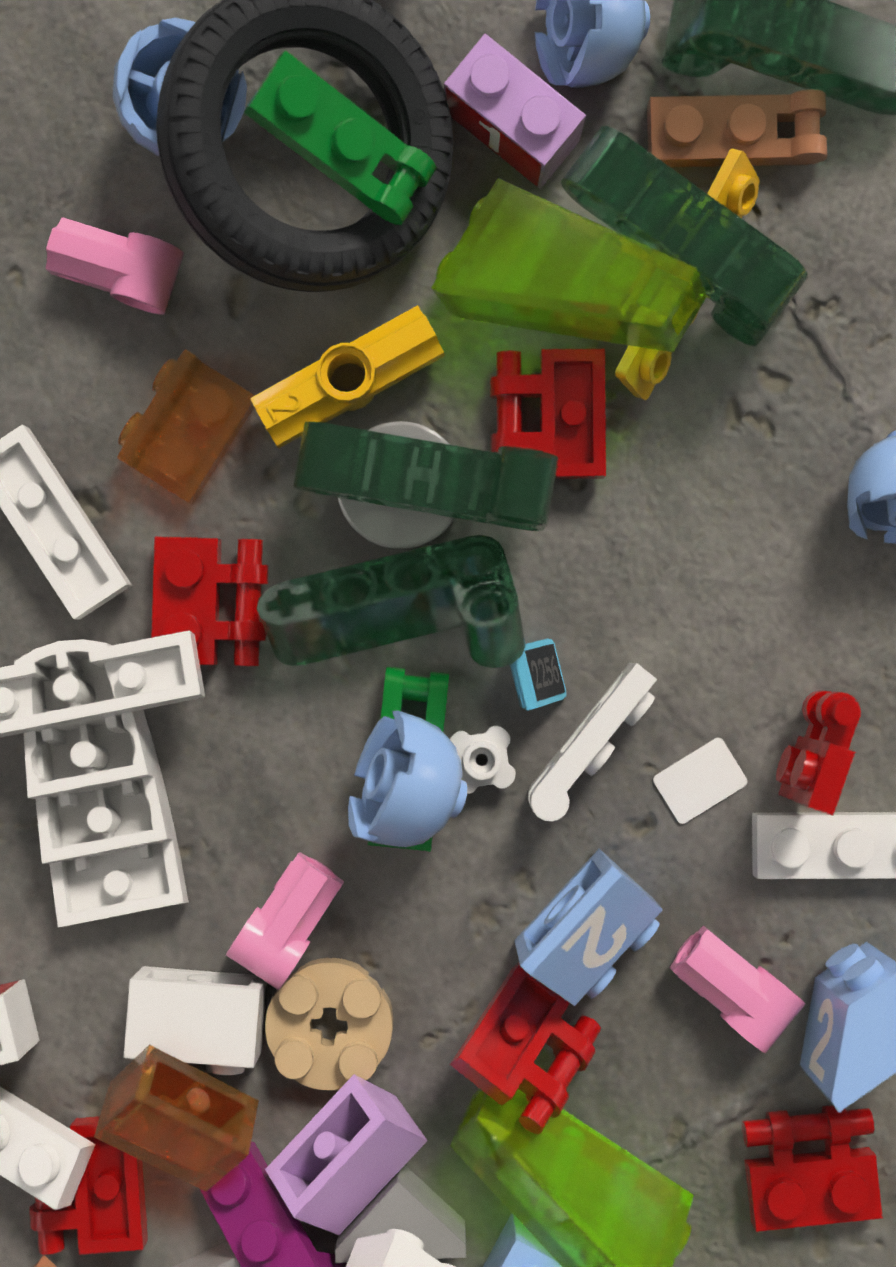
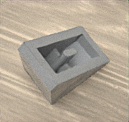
[335,1165,466,1263]

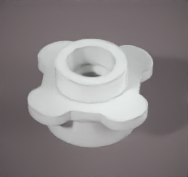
[450,726,516,794]

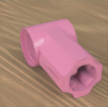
[46,217,184,315]
[226,852,344,990]
[670,925,806,1053]

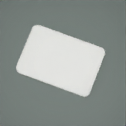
[653,738,747,824]

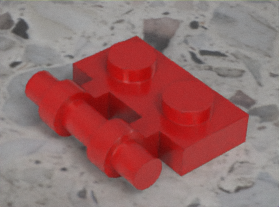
[490,349,606,480]
[151,536,269,666]
[776,690,861,816]
[449,962,601,1134]
[742,1105,883,1232]
[29,1113,148,1255]

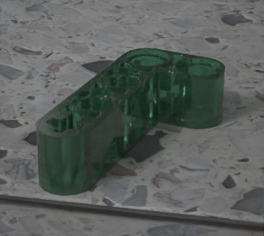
[661,0,896,115]
[561,126,808,347]
[293,422,559,531]
[257,535,526,668]

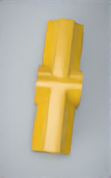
[250,305,445,449]

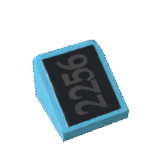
[507,638,566,710]

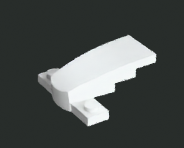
[0,630,205,928]

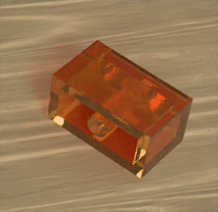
[94,1044,259,1191]

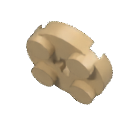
[265,958,393,1090]

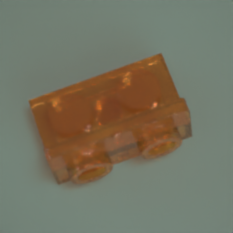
[117,349,255,505]

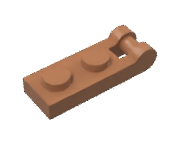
[647,89,827,168]

